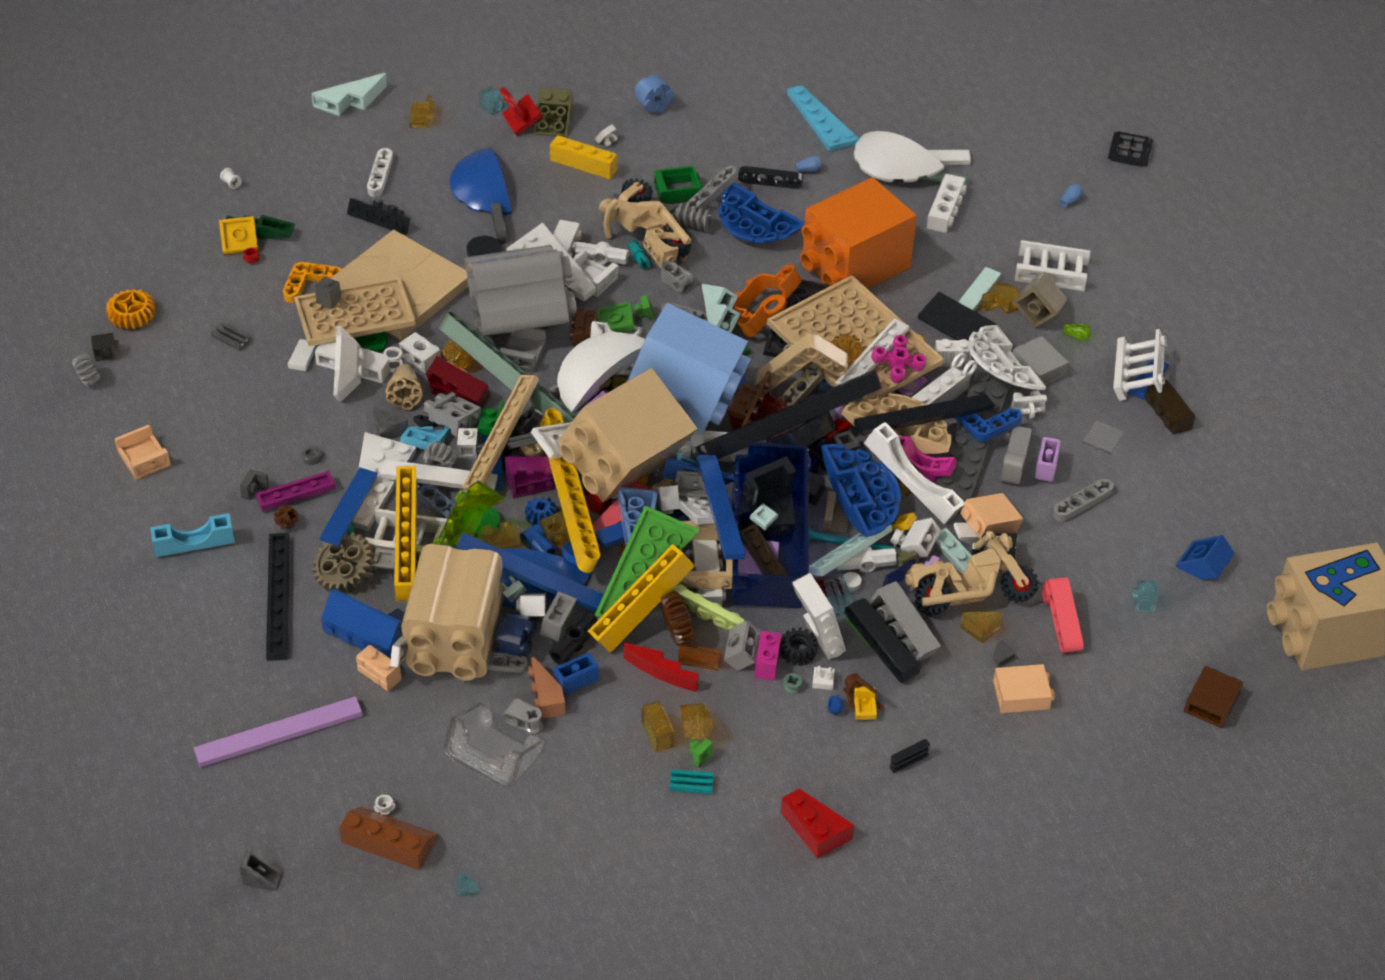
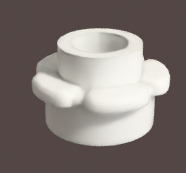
[890,529,906,547]
[374,795,395,815]

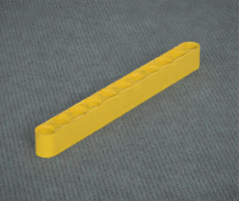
[540,408,600,573]

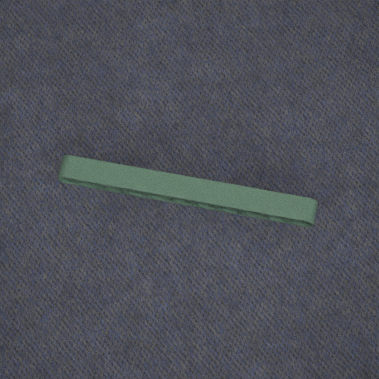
[439,312,577,423]

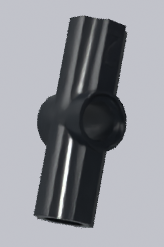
[549,613,598,664]

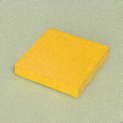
[219,216,258,255]

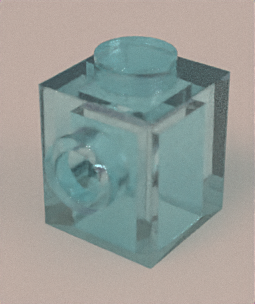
[479,87,505,115]
[1131,580,1158,612]

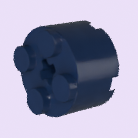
[496,612,536,657]

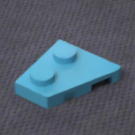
[401,426,450,450]

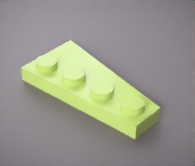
[669,584,745,630]

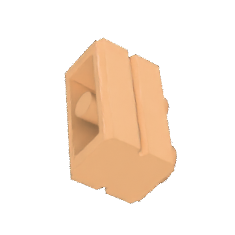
[356,645,402,691]

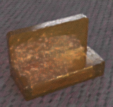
[678,644,722,671]

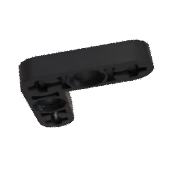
[501,407,542,472]

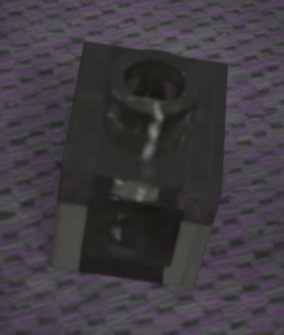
[91,333,120,361]

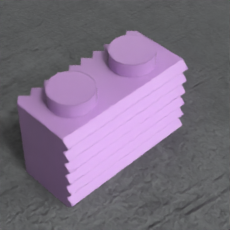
[1035,437,1061,482]

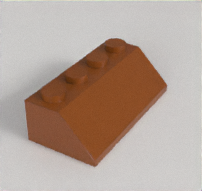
[339,807,439,870]

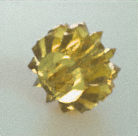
[831,333,862,363]
[442,340,473,368]

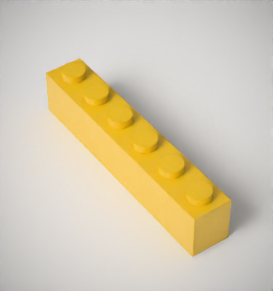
[588,544,695,653]

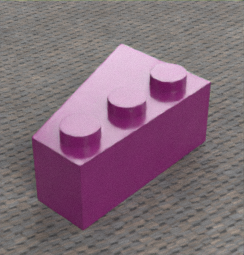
[505,457,556,499]

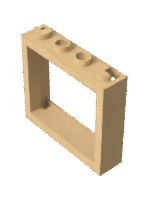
[678,521,732,589]

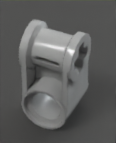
[661,261,694,293]
[502,699,543,734]

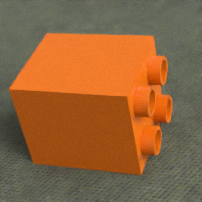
[800,177,917,289]

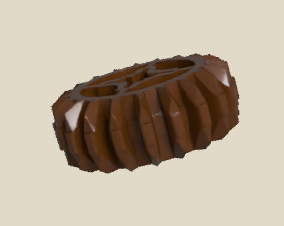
[660,592,695,646]

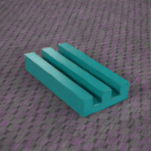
[669,769,714,794]

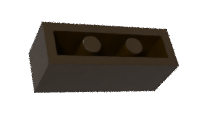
[1145,379,1195,435]

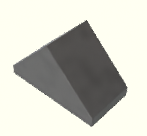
[373,407,408,439]
[239,848,282,891]

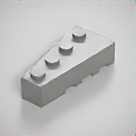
[869,581,941,663]

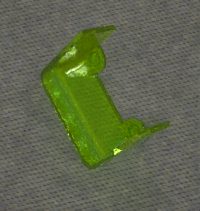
[432,480,504,549]

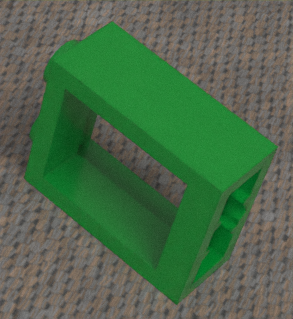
[654,165,703,204]

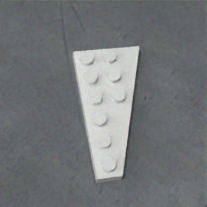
[506,222,596,301]

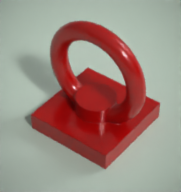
[499,87,543,136]

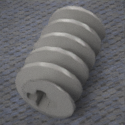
[673,203,711,231]

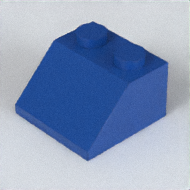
[1176,535,1235,580]

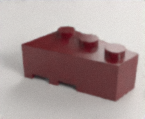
[426,356,490,409]

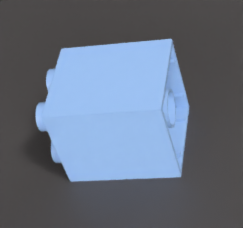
[628,303,751,434]

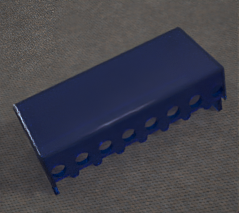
[731,442,811,608]

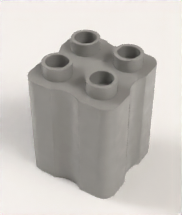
[465,245,577,337]

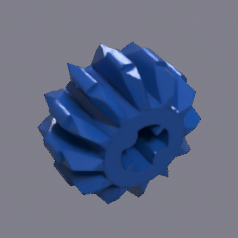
[525,496,558,528]

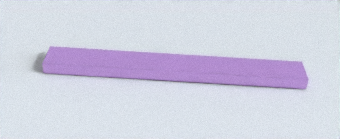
[193,696,363,768]

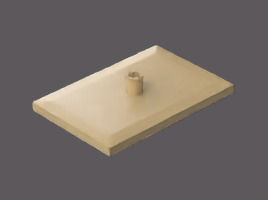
[294,277,416,347]

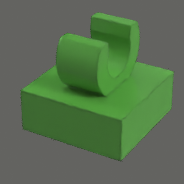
[634,295,656,321]
[688,738,713,768]

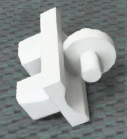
[1012,391,1047,419]

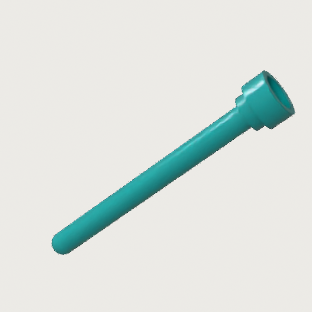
[799,525,892,550]

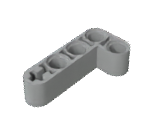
[1001,426,1032,485]

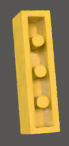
[550,135,618,179]

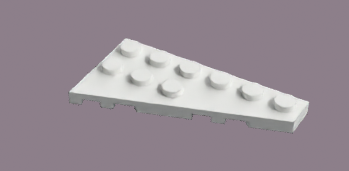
[353,432,417,531]

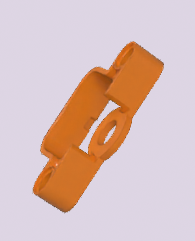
[732,264,802,337]

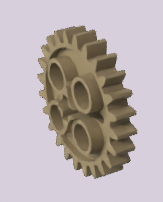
[311,532,375,592]

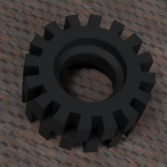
[780,627,817,666]

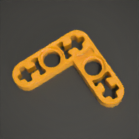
[283,262,341,303]

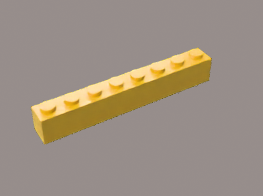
[394,466,417,601]

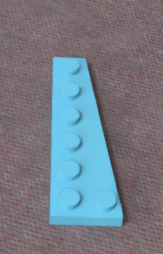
[787,85,859,152]

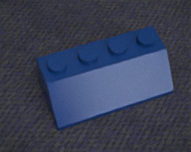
[321,589,402,659]

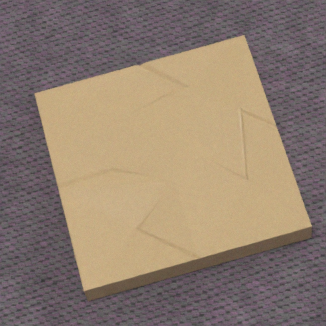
[330,230,469,341]

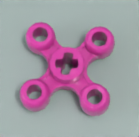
[871,335,927,383]

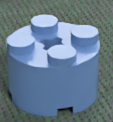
[635,74,674,114]

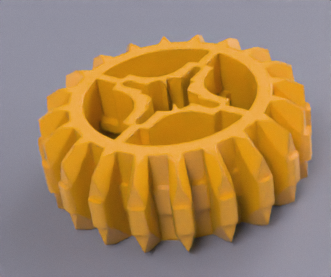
[106,288,156,330]

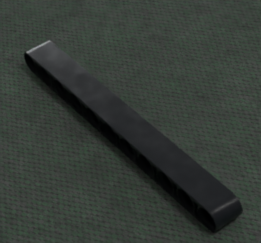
[695,370,882,460]

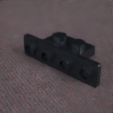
[347,198,411,235]

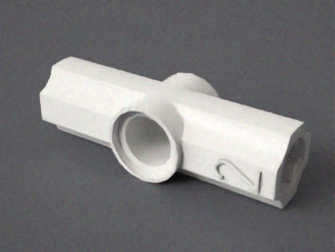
[575,242,629,265]
[836,547,897,573]

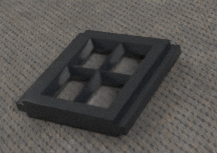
[1108,131,1153,167]

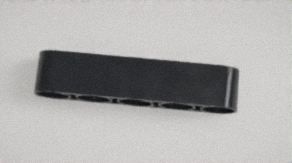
[845,598,920,683]

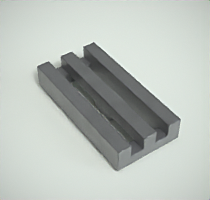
[211,322,251,351]

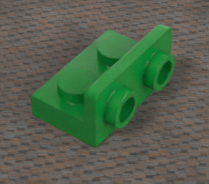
[478,401,504,435]

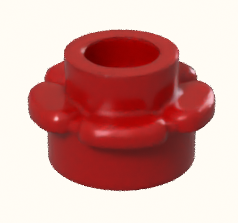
[243,248,260,264]

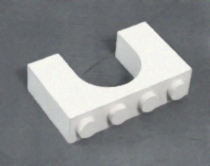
[792,573,846,660]

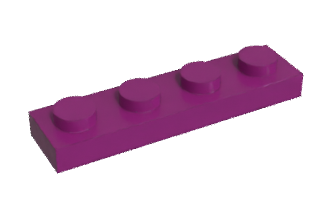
[255,471,336,512]

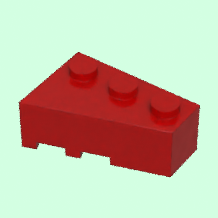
[781,788,854,858]

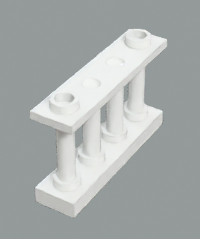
[1014,240,1091,291]
[1113,329,1167,401]
[365,509,453,564]

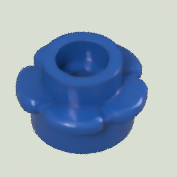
[828,695,844,715]

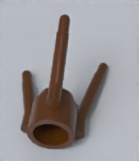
[843,673,884,712]

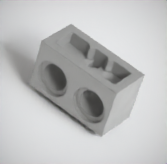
[540,591,577,642]

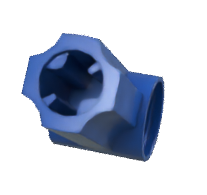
[520,524,557,555]

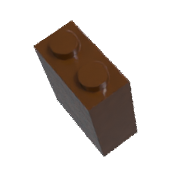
[1184,666,1244,728]

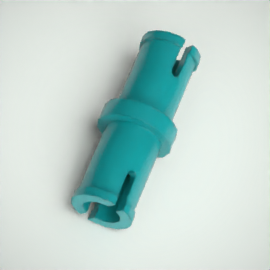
[628,240,651,269]

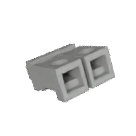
[423,392,481,437]

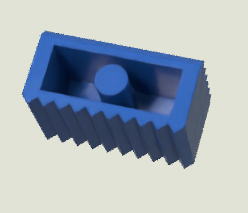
[554,653,599,695]

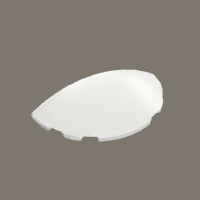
[854,131,944,182]
[968,325,1046,390]
[557,332,645,413]

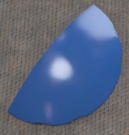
[450,148,512,215]
[718,183,805,243]
[821,444,901,537]
[500,548,591,609]

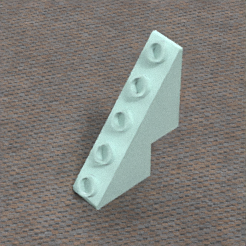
[312,73,387,116]
[702,284,741,333]

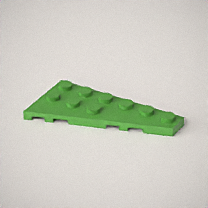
[595,505,700,618]

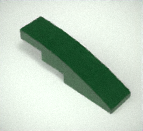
[226,215,295,239]

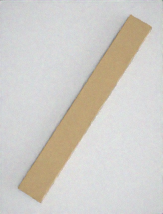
[462,375,539,493]

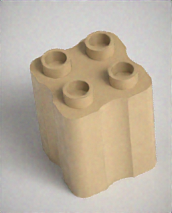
[402,544,504,681]

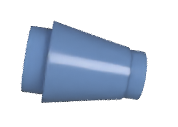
[795,155,821,173]
[1059,184,1083,208]

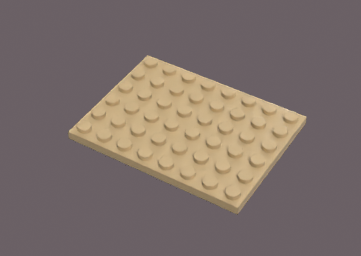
[767,275,944,403]

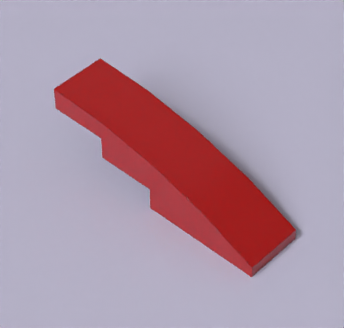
[623,643,699,692]

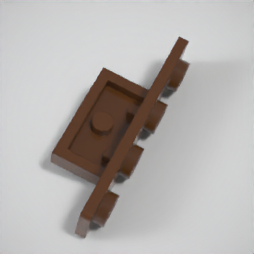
[728,371,772,427]

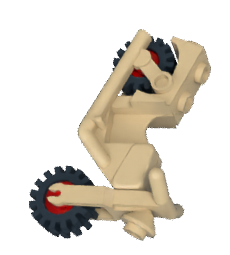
[599,178,692,268]
[905,531,1039,616]

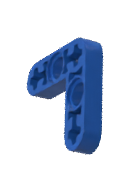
[955,408,1022,442]

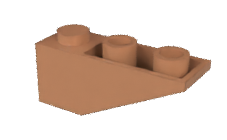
[528,657,565,719]

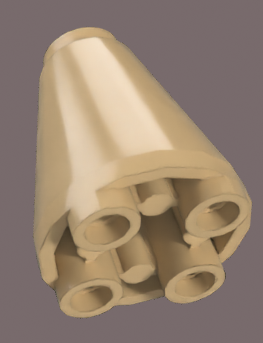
[386,364,423,410]

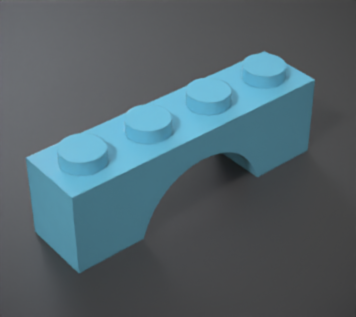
[150,513,235,557]

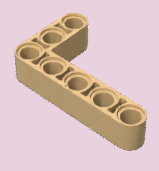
[755,333,849,392]

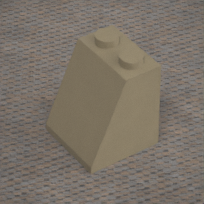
[1012,272,1067,328]

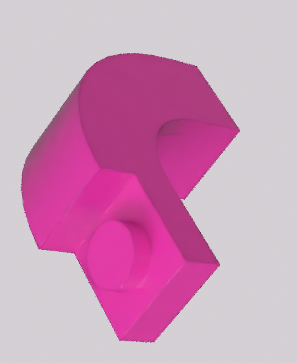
[899,436,957,482]

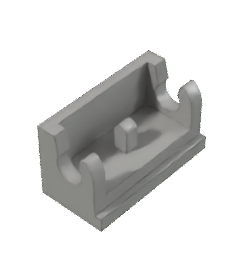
[675,470,707,497]
[372,548,417,571]

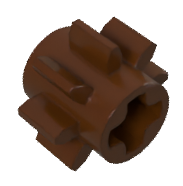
[274,505,298,529]

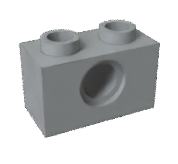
[724,620,761,671]

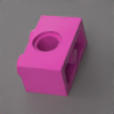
[755,631,781,681]

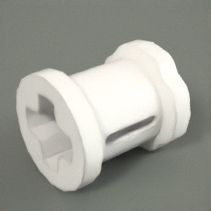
[220,168,242,189]

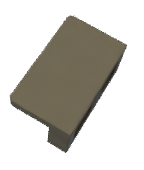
[823,491,849,535]

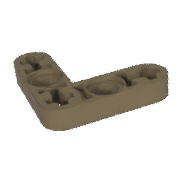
[781,343,825,408]

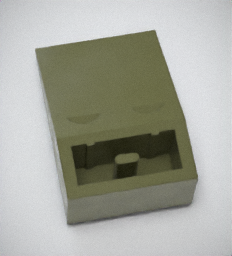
[534,88,574,137]

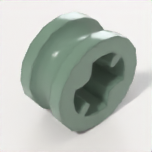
[783,673,802,694]

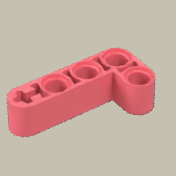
[1042,577,1083,653]

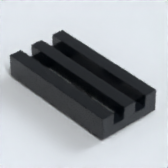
[890,739,930,773]

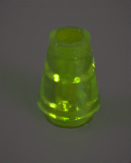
[1063,323,1091,341]

